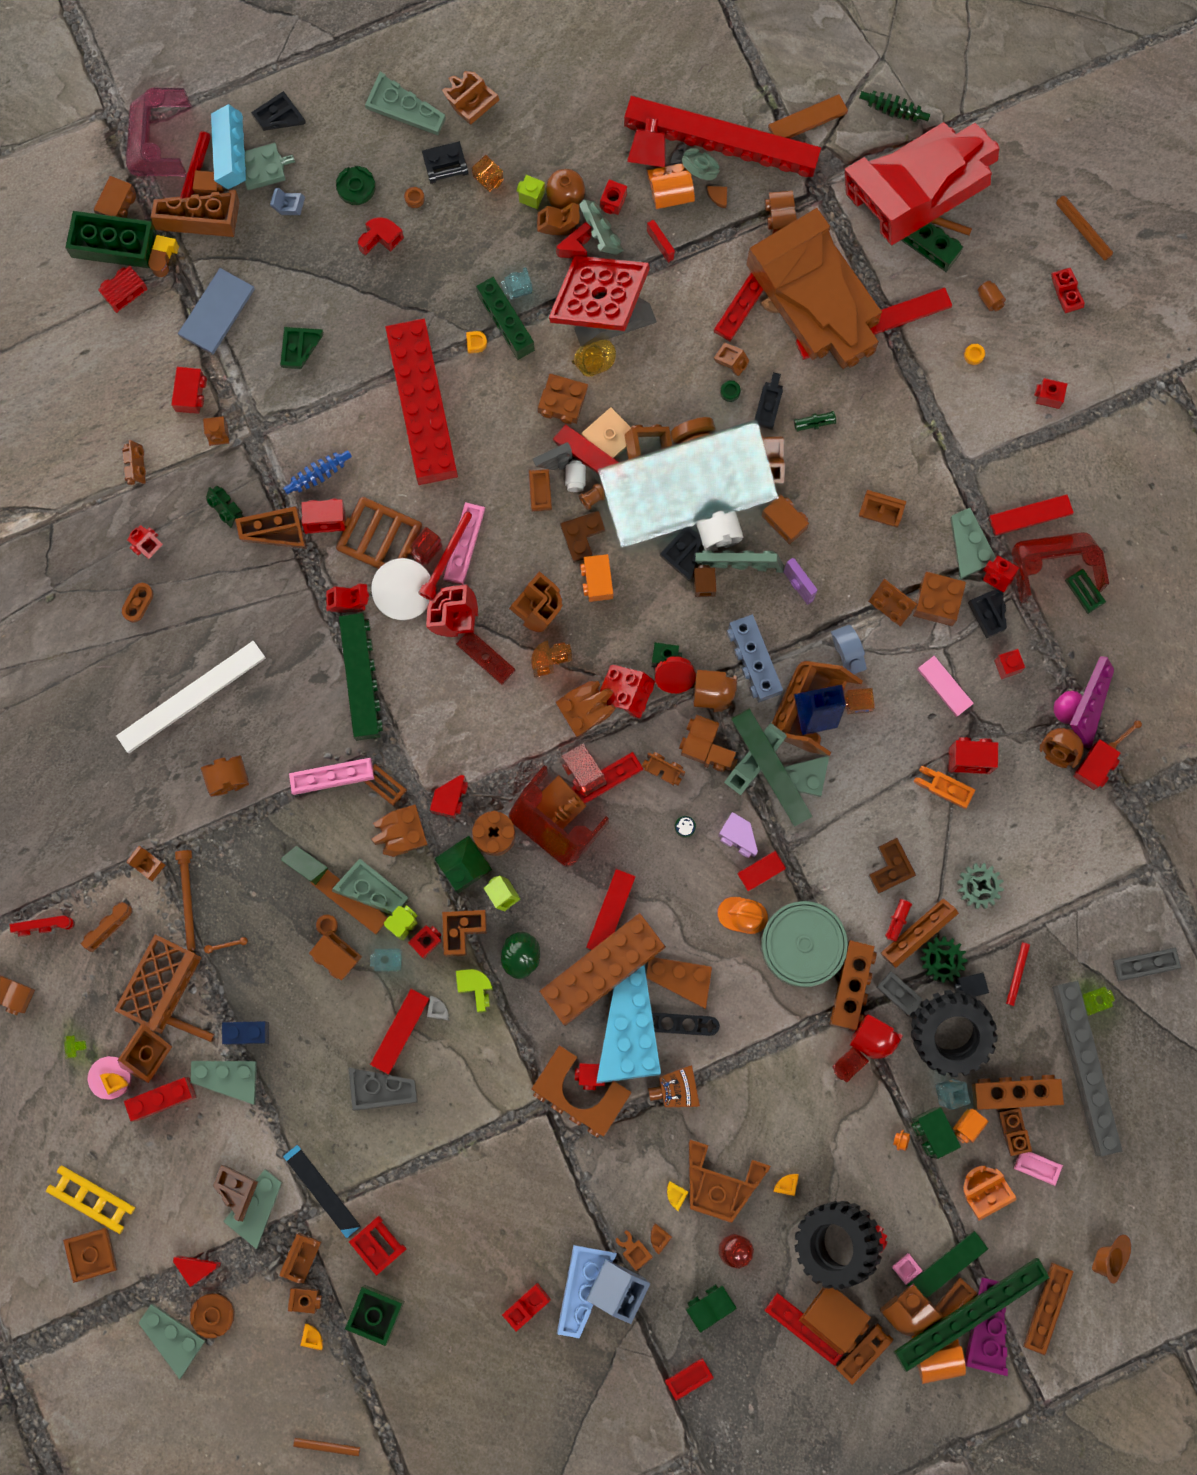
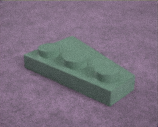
[579,200,623,255]
[951,508,996,580]
[332,859,408,915]
[190,1061,257,1105]
[139,1304,206,1379]

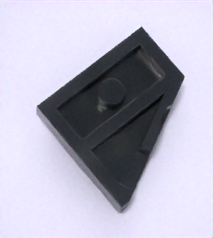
[660,525,702,581]

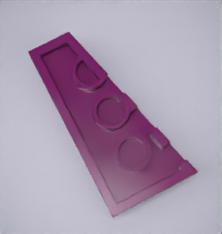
[965,1277,1008,1376]

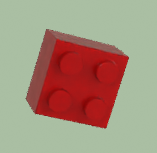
[948,737,998,774]

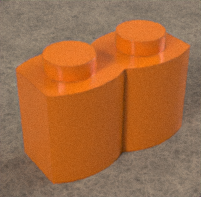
[952,1109,989,1144]

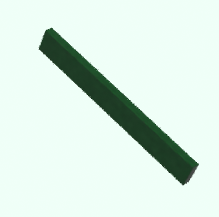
[893,1258,1050,1372]

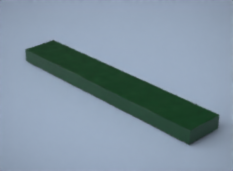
[731,708,813,827]

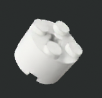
[696,511,743,551]

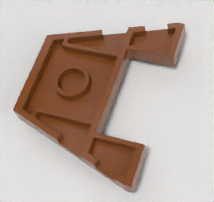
[689,1140,771,1223]

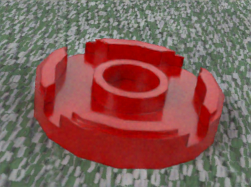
[655,657,696,694]

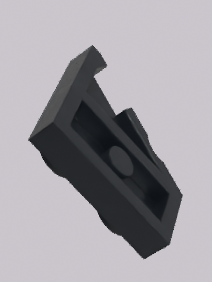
[251,91,306,131]
[968,589,1007,639]

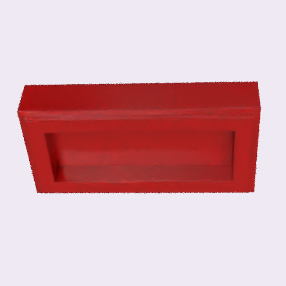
[647,220,675,263]
[665,1358,714,1401]

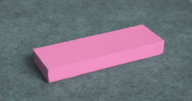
[917,656,974,717]

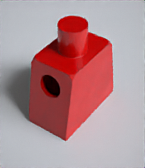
[627,118,666,167]

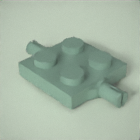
[245,143,295,190]

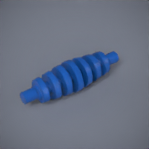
[283,450,352,495]

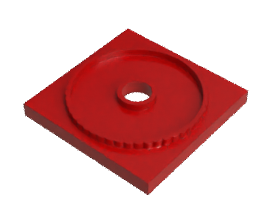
[549,256,650,331]

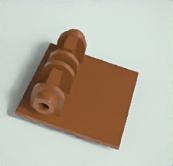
[868,579,917,627]
[530,775,587,834]

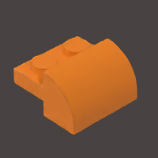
[647,163,695,209]
[912,1336,966,1384]

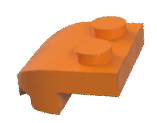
[963,1166,1016,1221]

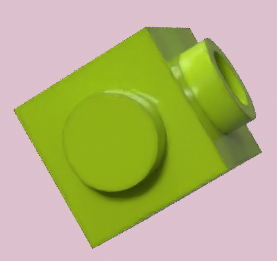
[517,175,545,209]
[484,875,521,912]

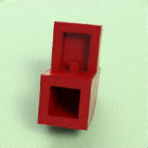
[357,217,404,256]
[326,583,369,613]

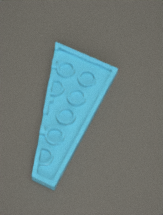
[596,965,661,1084]

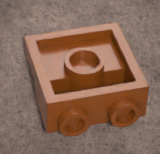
[538,374,588,424]

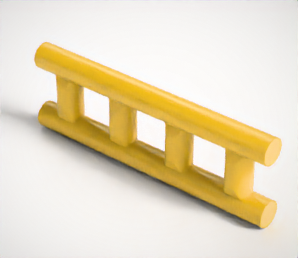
[46,1165,136,1234]

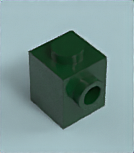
[651,642,682,667]

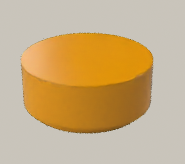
[964,344,985,365]

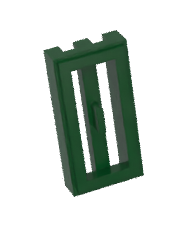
[1065,569,1106,614]

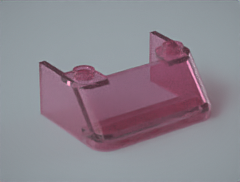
[126,88,191,176]

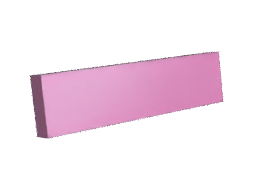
[443,502,485,585]
[289,758,375,795]

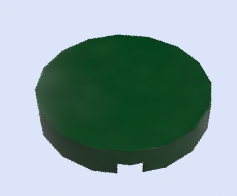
[336,166,376,205]

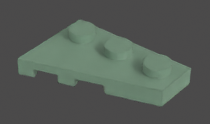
[223,1169,283,1249]

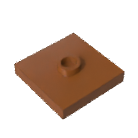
[63,1227,117,1283]

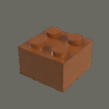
[913,572,966,627]

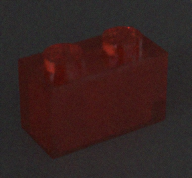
[562,744,607,796]

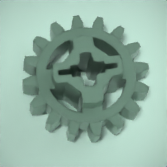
[957,863,1004,909]

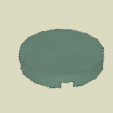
[682,148,720,180]

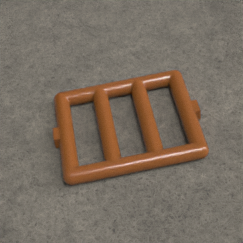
[336,497,422,569]

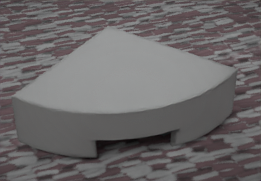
[427,996,449,1020]

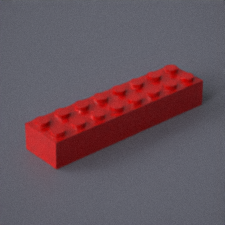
[385,318,458,485]

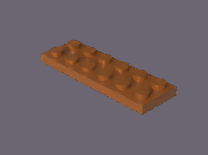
[539,913,666,1026]

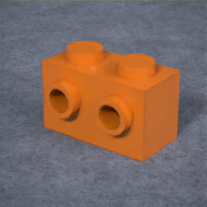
[580,554,613,602]

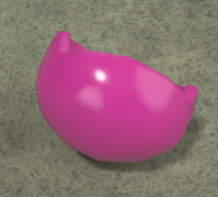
[1054,691,1083,724]

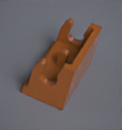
[859,490,906,528]
[279,1233,321,1284]

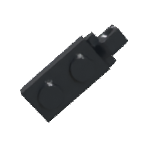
[753,372,783,430]

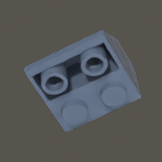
[586,1259,650,1324]

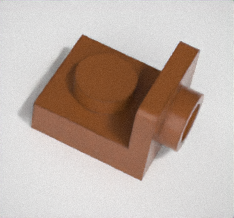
[714,343,749,376]

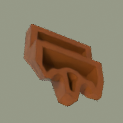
[442,71,500,125]
[556,681,616,737]
[371,804,428,857]

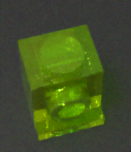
[1082,987,1115,1016]

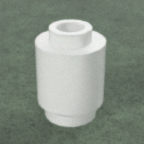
[565,461,586,492]

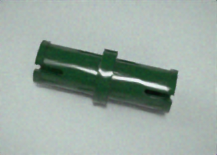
[794,411,836,432]

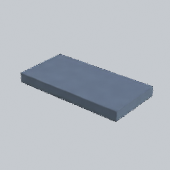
[178,268,255,355]

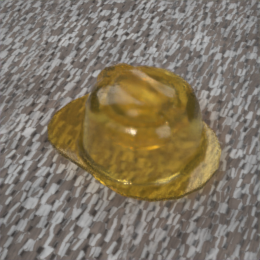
[571,339,616,377]

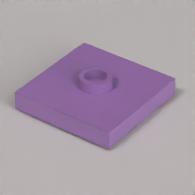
[783,558,817,605]

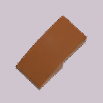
[998,1107,1032,1156]

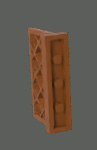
[114,934,202,1034]

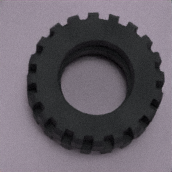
[911,990,998,1077]
[794,1201,883,1290]

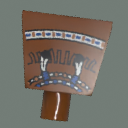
[648,1065,700,1107]

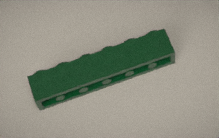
[339,613,383,741]

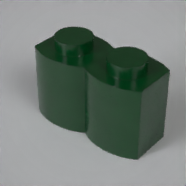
[685,1284,737,1333]

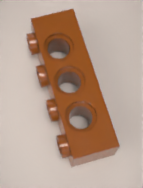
[829,940,877,1031]
[972,1075,1064,1110]

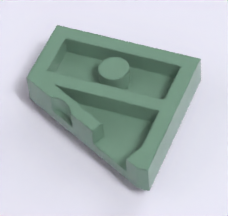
[784,756,829,797]

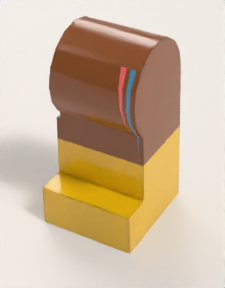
[149,235,179,277]

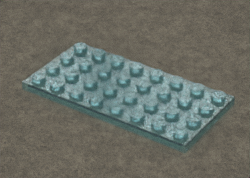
[598,420,778,547]

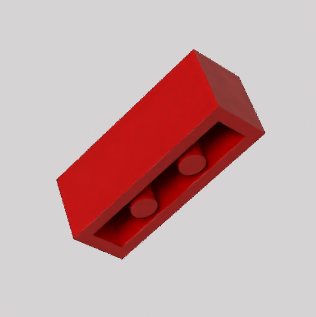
[124,1077,197,1122]

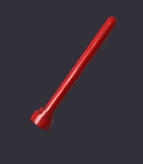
[418,512,472,601]

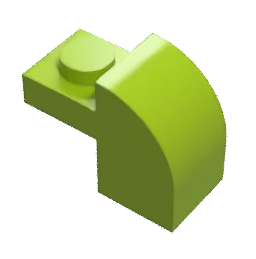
[456,969,493,1013]

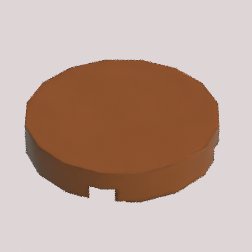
[190,1293,235,1338]

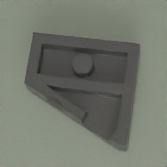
[532,442,572,470]

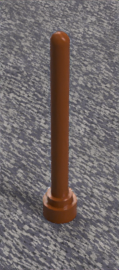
[175,850,195,952]

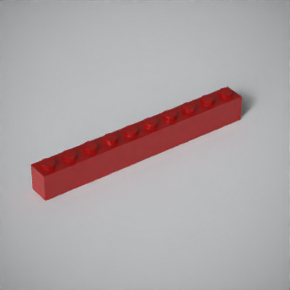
[624,96,821,177]

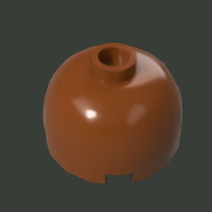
[546,168,585,210]
[1040,728,1083,768]

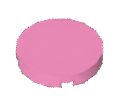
[87,1056,132,1100]

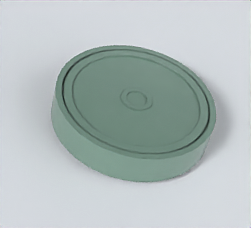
[761,901,848,988]

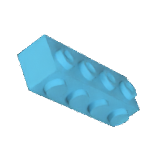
[211,104,246,190]

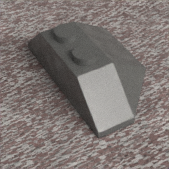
[575,295,657,348]

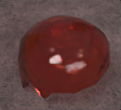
[718,1234,754,1269]

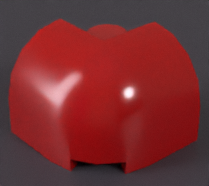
[426,585,478,637]
[850,1014,903,1059]

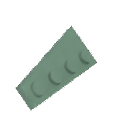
[365,71,446,135]
[695,550,784,573]

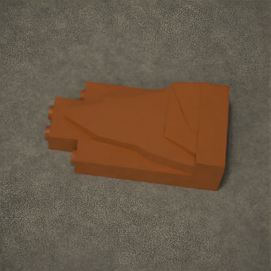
[746,208,882,369]

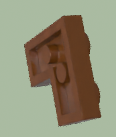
[560,511,605,563]
[868,838,916,894]

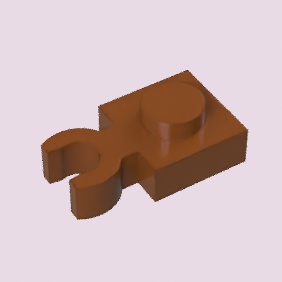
[615,1230,653,1272]

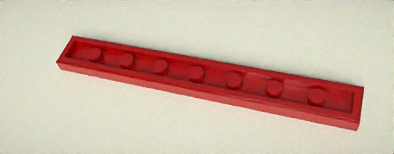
[795,288,952,360]

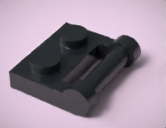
[422,141,469,184]

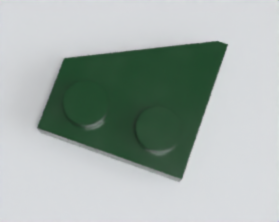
[280,327,324,369]

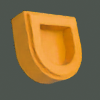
[466,331,487,354]

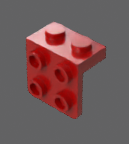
[600,665,655,719]

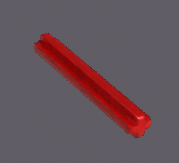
[180,131,211,199]

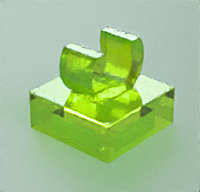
[64,1035,86,1059]

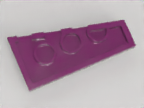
[1070,656,1114,749]

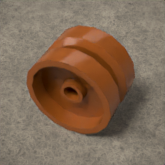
[671,417,721,462]

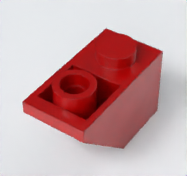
[430,775,468,819]

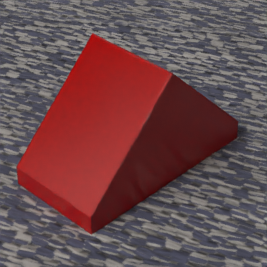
[173,1256,221,1287]

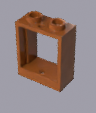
[625,424,677,481]

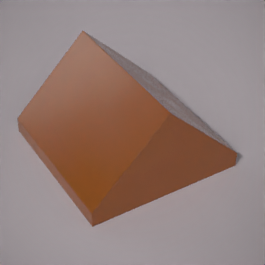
[117,1024,172,1083]

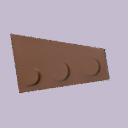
[646,957,712,1009]

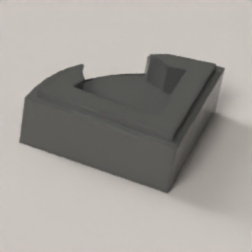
[670,144,687,166]

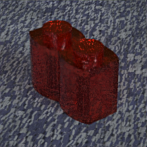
[410,527,443,566]

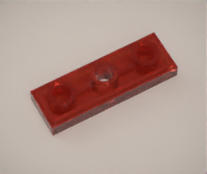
[456,632,516,685]

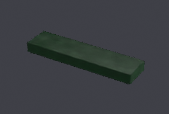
[907,1231,988,1298]

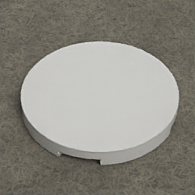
[371,558,431,620]

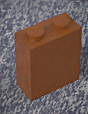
[799,1287,871,1355]

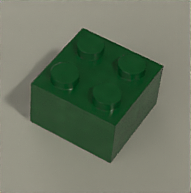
[911,1107,961,1159]
[345,1285,405,1346]

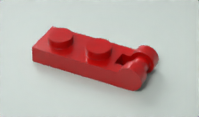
[9,915,75,937]

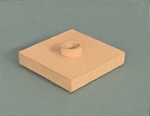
[581,407,631,459]

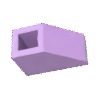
[718,812,758,858]

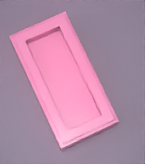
[1013,1152,1063,1186]

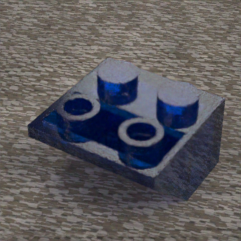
[794,685,846,735]

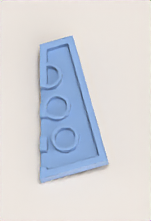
[557,1245,617,1338]

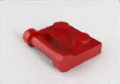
[349,1216,407,1276]

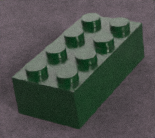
[65,211,157,268]

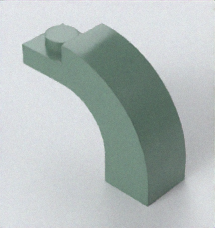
[724,723,787,795]

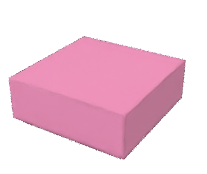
[891,1253,923,1285]

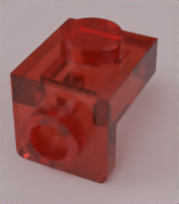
[832,1047,869,1083]

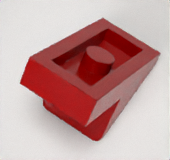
[556,222,592,258]

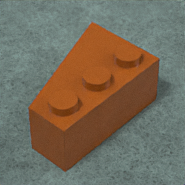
[235,506,307,549]

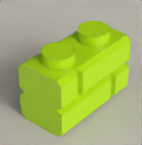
[384,905,418,940]

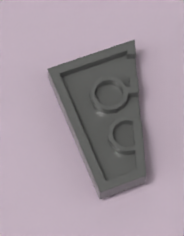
[348,1067,418,1111]

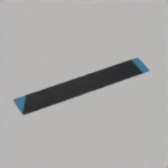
[283,1145,361,1238]

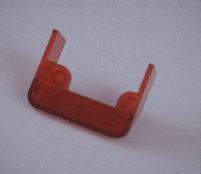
[1012,532,1109,603]
[509,765,609,867]

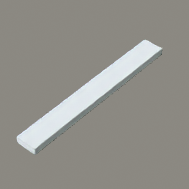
[116,641,266,753]

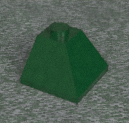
[435,836,492,894]

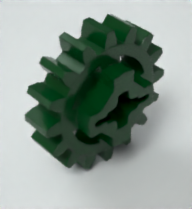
[920,936,967,983]

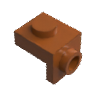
[127,846,165,882]

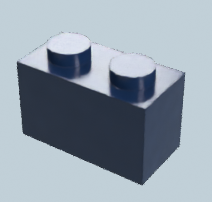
[222,1021,269,1045]

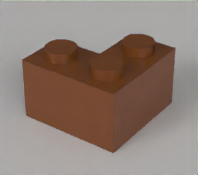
[442,910,487,957]

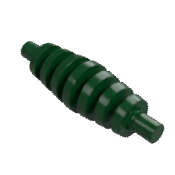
[859,90,930,122]

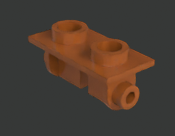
[122,440,146,485]
[641,752,685,786]

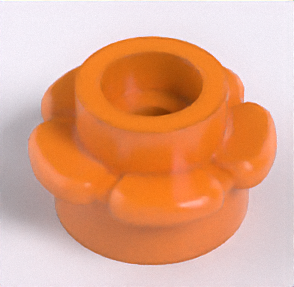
[893,1130,910,1151]

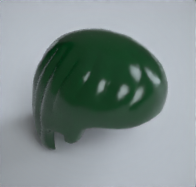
[501,932,540,979]

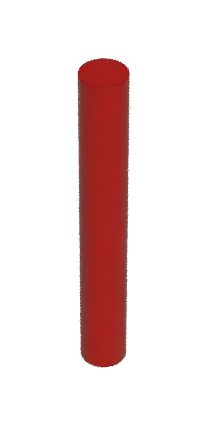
[1006,943,1030,1006]

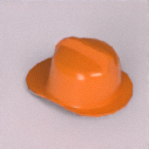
[718,897,768,934]

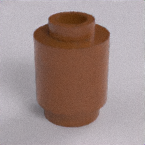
[977,281,1006,312]

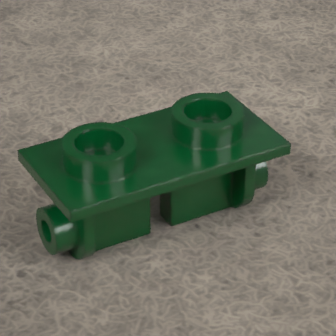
[206,486,244,528]

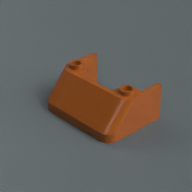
[772,661,863,756]

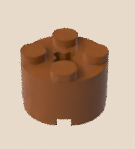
[201,755,249,797]
[472,811,516,856]

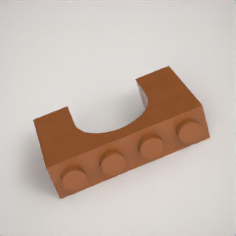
[531,1045,632,1138]

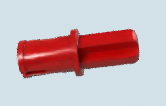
[885,899,912,942]

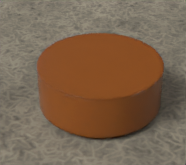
[404,187,425,208]
[316,915,338,935]

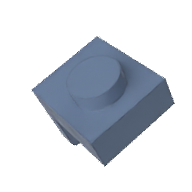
[270,188,305,215]

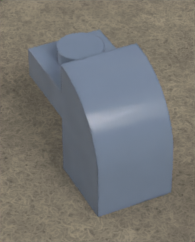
[831,624,867,674]

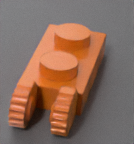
[914,766,975,809]

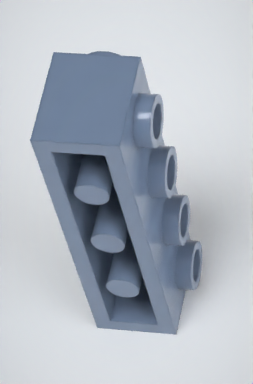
[727,614,783,703]

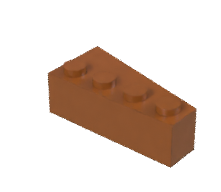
[151,190,240,237]

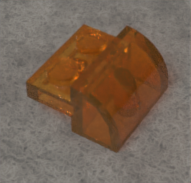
[531,641,572,678]

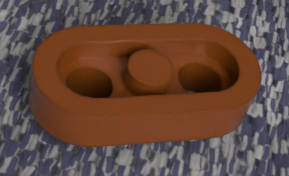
[122,583,154,623]

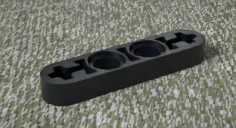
[652,1012,720,1036]

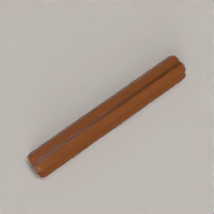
[1056,195,1113,260]

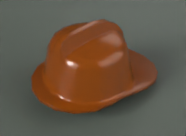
[1092,1234,1131,1284]

